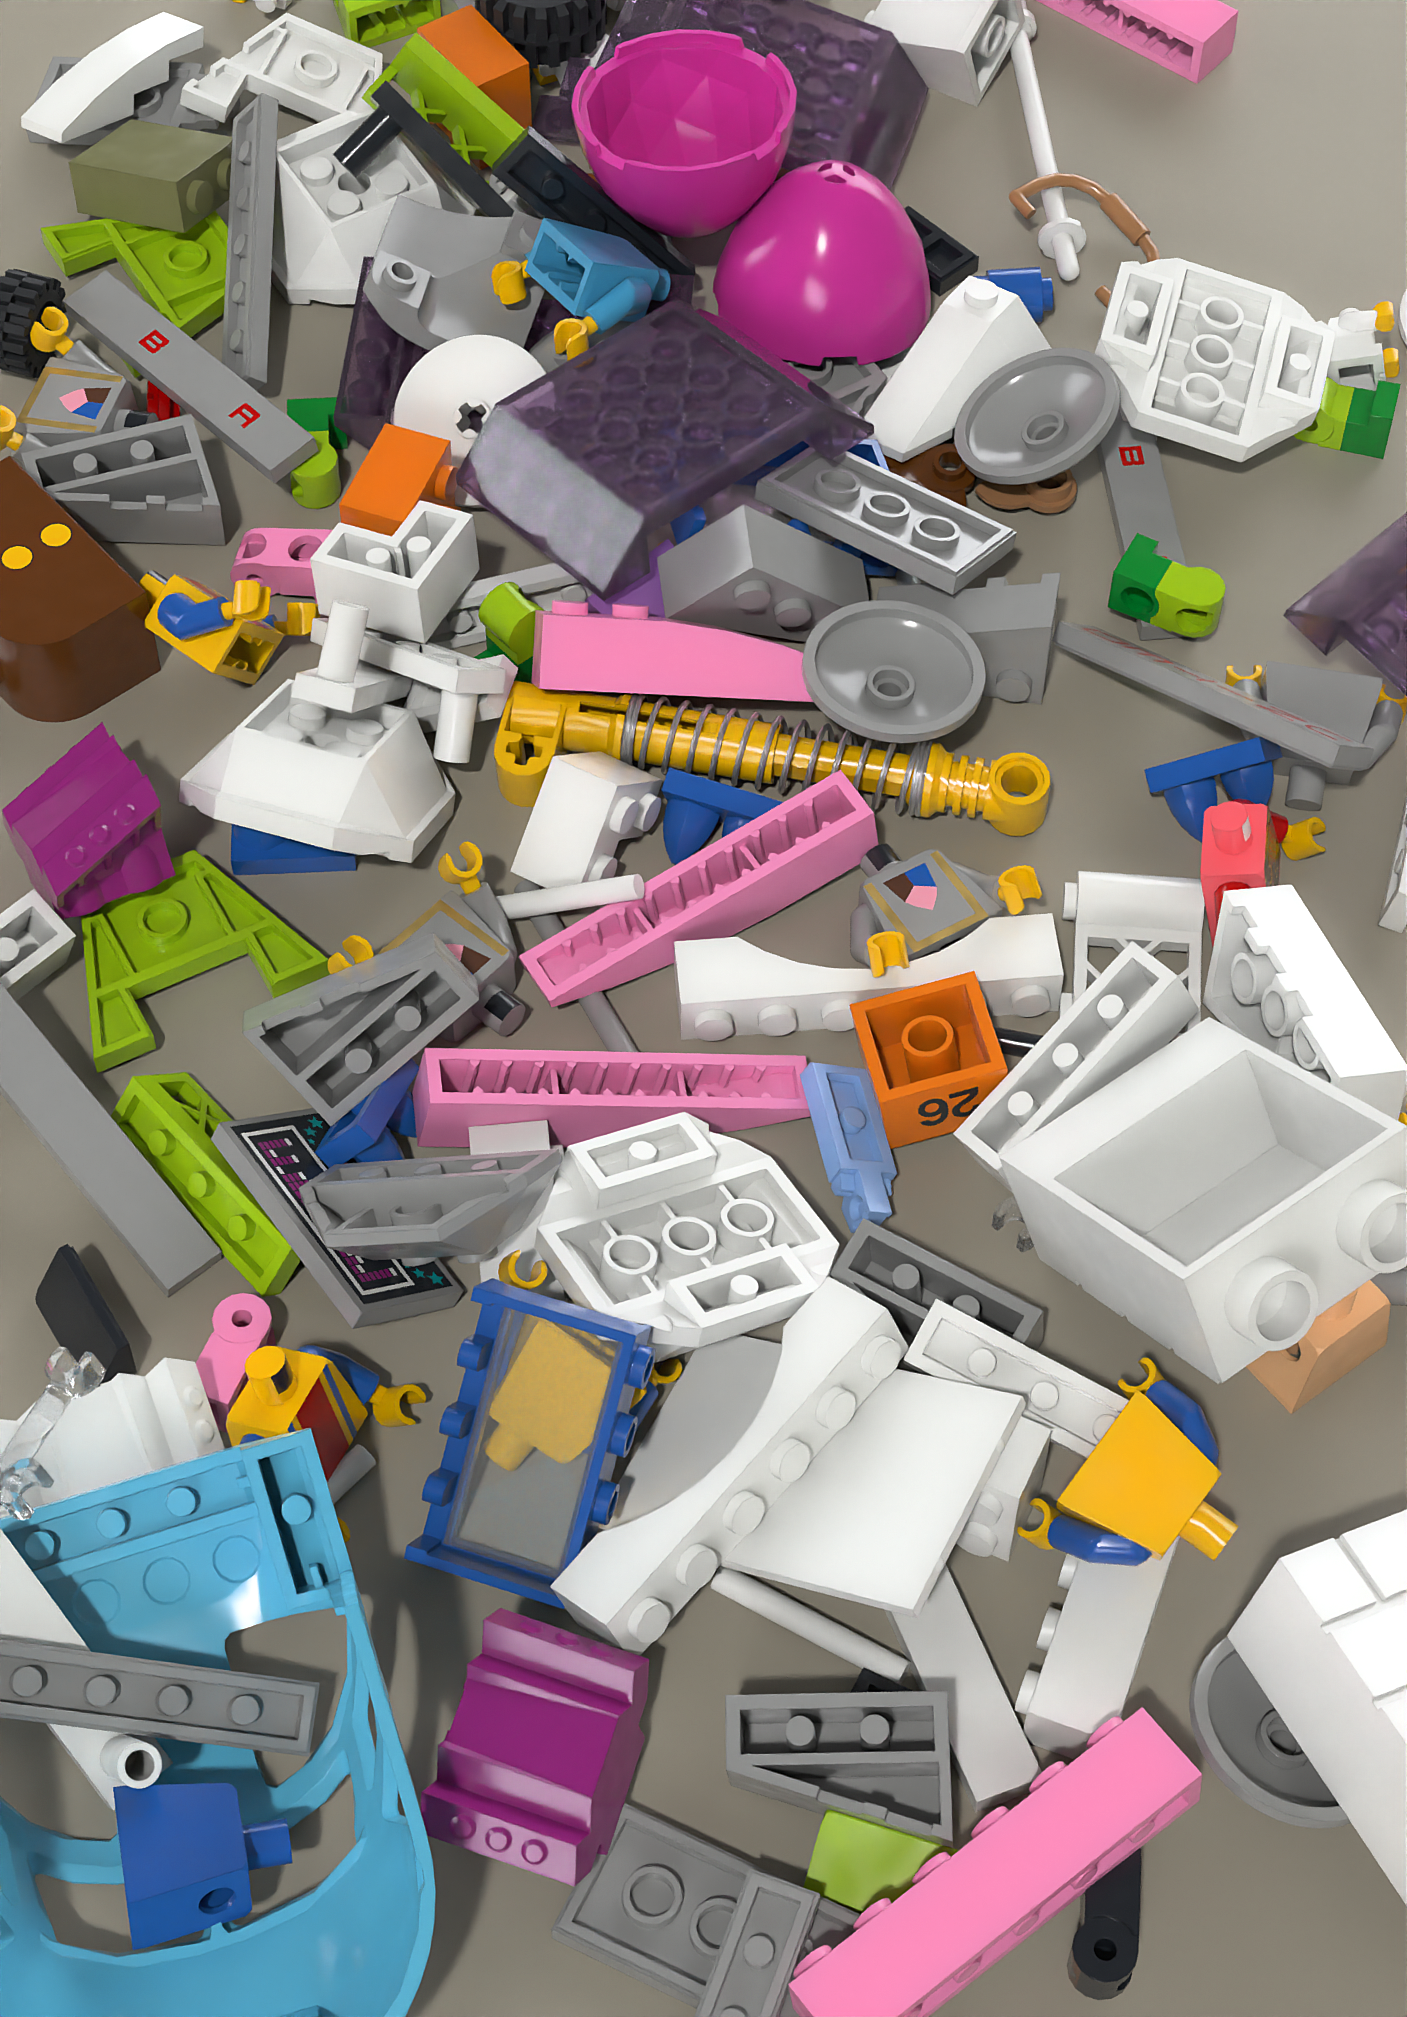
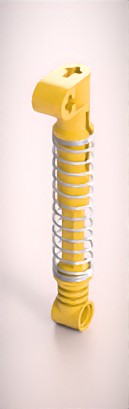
[494,681,1050,836]

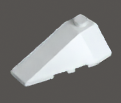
[853,275,1052,462]

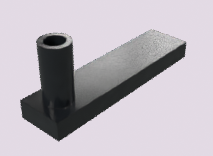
[333,80,514,217]
[492,125,695,312]

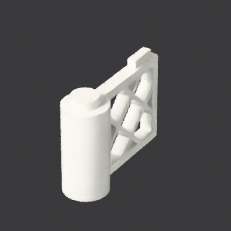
[1059,871,1205,1041]

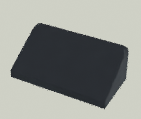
[35,1244,137,1391]

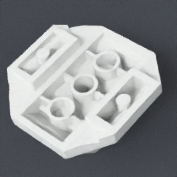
[271,109,477,304]
[1094,258,1336,463]
[179,679,456,863]
[534,1112,839,1363]

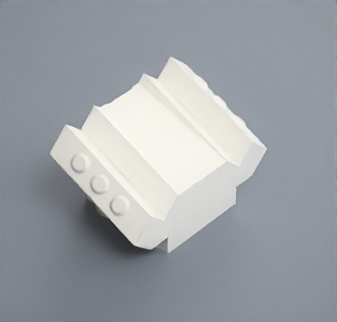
[0,1357,225,1518]

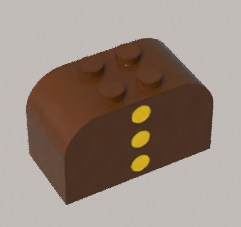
[0,456,161,723]

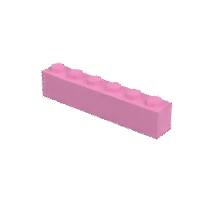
[788,1707,1202,2017]

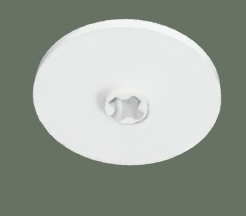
[392,335,560,508]

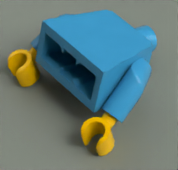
[491,218,671,365]

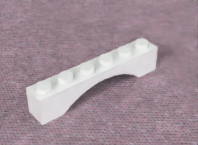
[674,913,1064,1041]
[550,1276,909,1656]

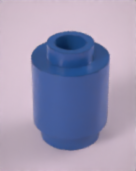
[973,267,1053,323]

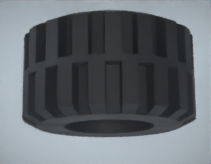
[475,0,607,69]

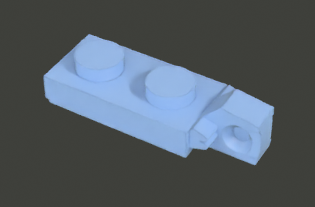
[800,1062,897,1233]

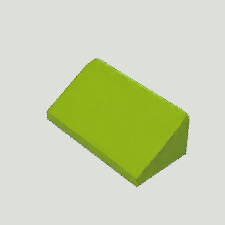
[803,1809,959,1914]

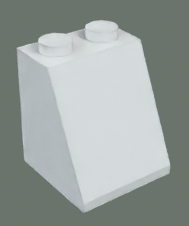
[860,0,1025,107]

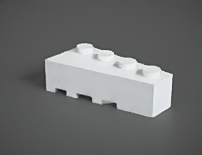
[1202,885,1407,1121]

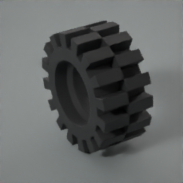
[0,269,67,378]

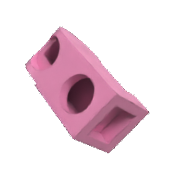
[230,528,332,604]
[196,1293,276,1433]

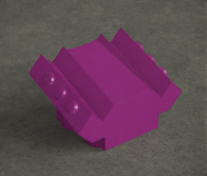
[2,722,176,920]
[421,1608,649,1887]

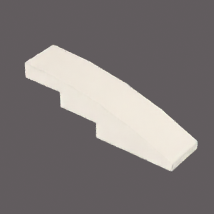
[21,12,204,143]

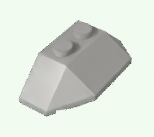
[299,1149,562,1266]

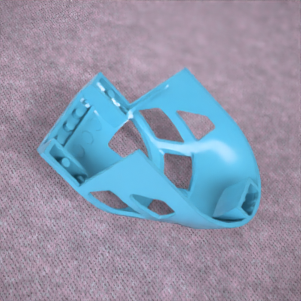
[0,1428,436,2017]

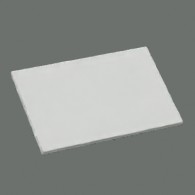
[597,1335,1027,1618]

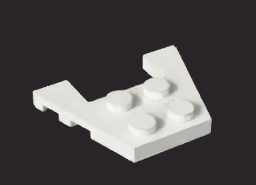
[180,13,383,123]

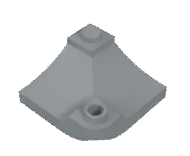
[363,194,545,351]

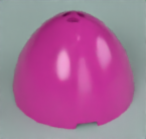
[571,29,797,238]
[713,160,931,366]

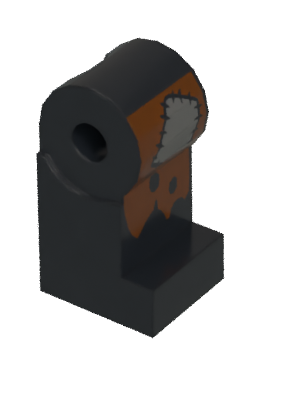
[1067,1848,1141,2000]

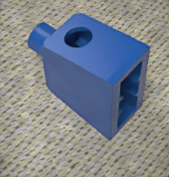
[113,1783,293,1950]

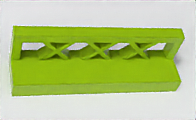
[361,32,525,184]
[111,1072,300,1297]

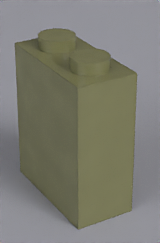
[68,119,232,233]

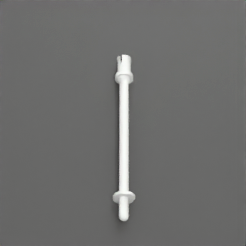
[1010,0,1087,281]

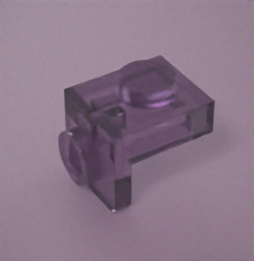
[532,57,591,144]

